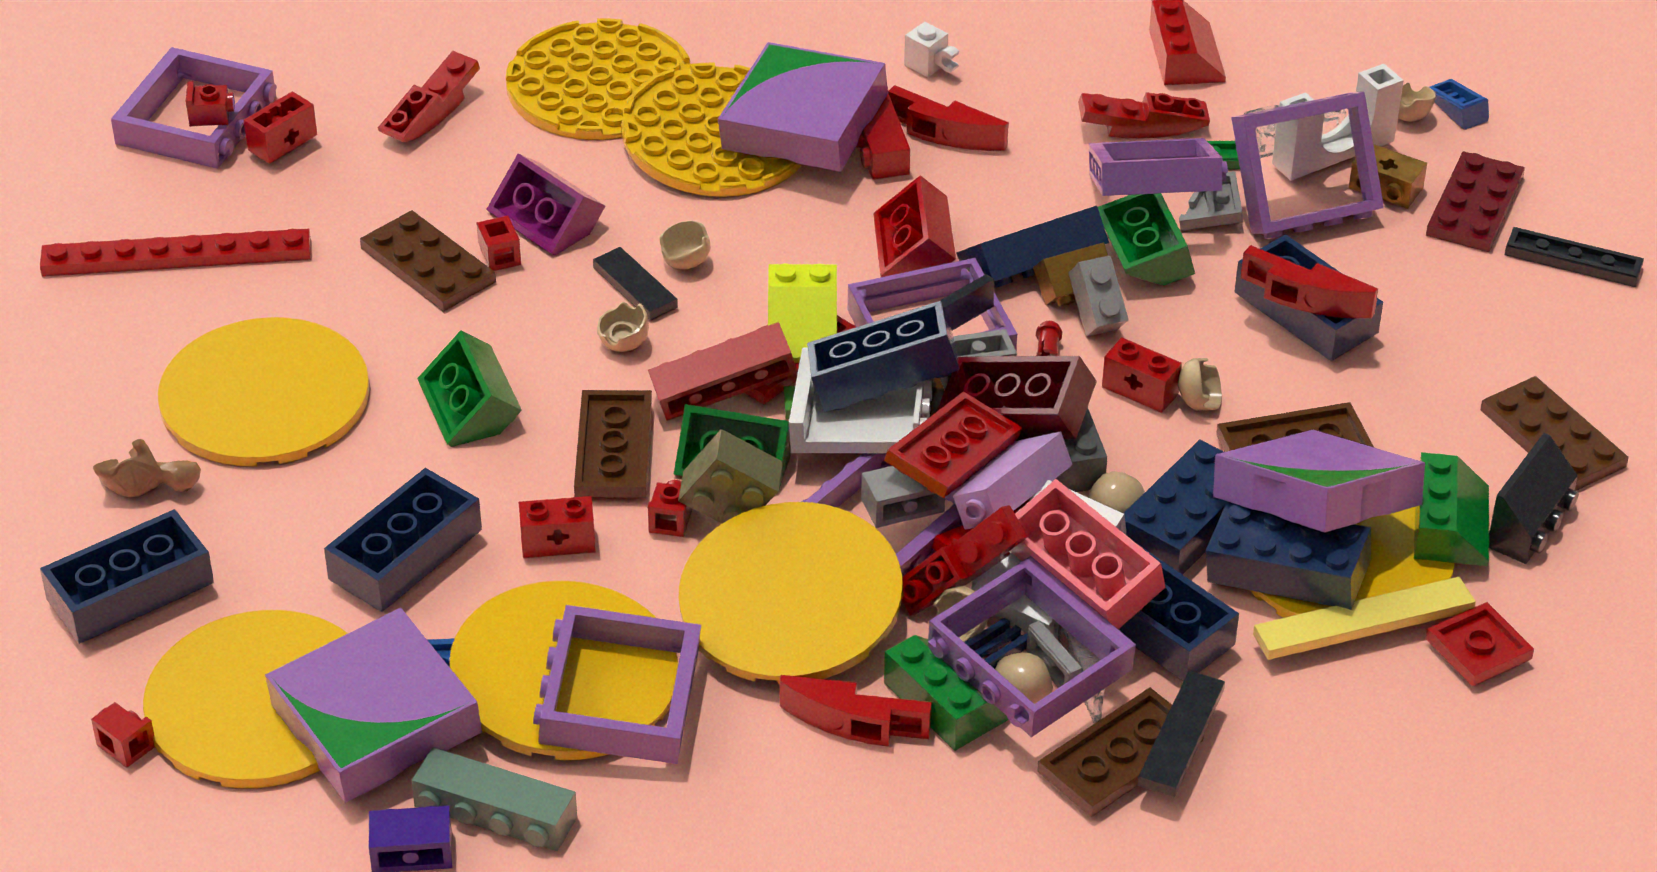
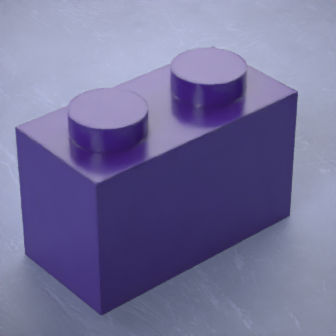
[368,806,452,872]

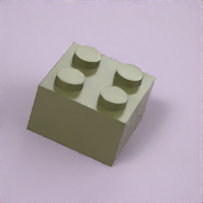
[678,429,783,524]

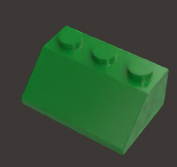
[1098,193,1195,286]
[417,330,522,447]
[673,404,791,489]
[1414,452,1489,566]
[884,635,1009,751]

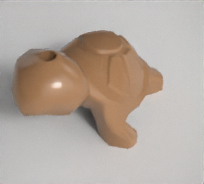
[93,439,201,498]

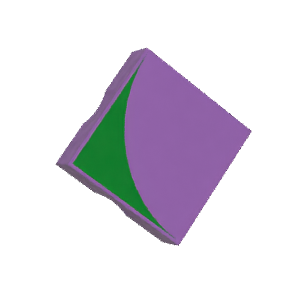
[718,42,888,172]
[1213,430,1425,532]
[265,607,482,803]

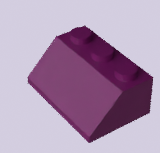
[486,153,606,255]

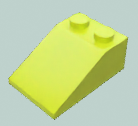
[768,263,837,363]

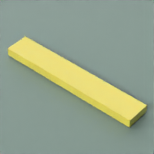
[1253,576,1476,660]

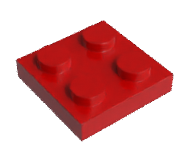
[1426,602,1534,687]

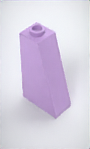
[953,432,1072,529]

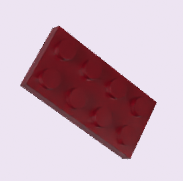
[1426,151,1525,252]

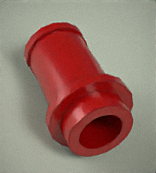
[1035,320,1063,356]

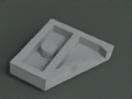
[1179,171,1243,231]

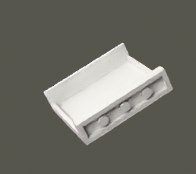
[789,348,934,453]

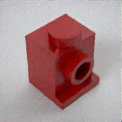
[185,81,235,127]
[476,216,521,271]
[647,479,693,537]
[91,702,155,768]

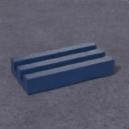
[964,618,1028,669]

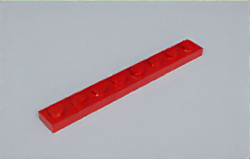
[40,228,311,276]

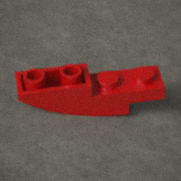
[377,50,480,142]
[888,85,1009,151]
[1078,92,1210,138]
[1241,245,1379,318]
[902,505,1028,616]
[780,675,932,747]

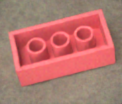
[1010,479,1166,629]

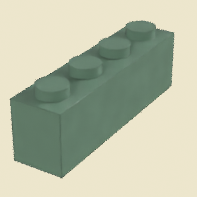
[411,747,577,852]

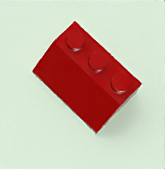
[1149,0,1226,85]
[873,175,956,277]

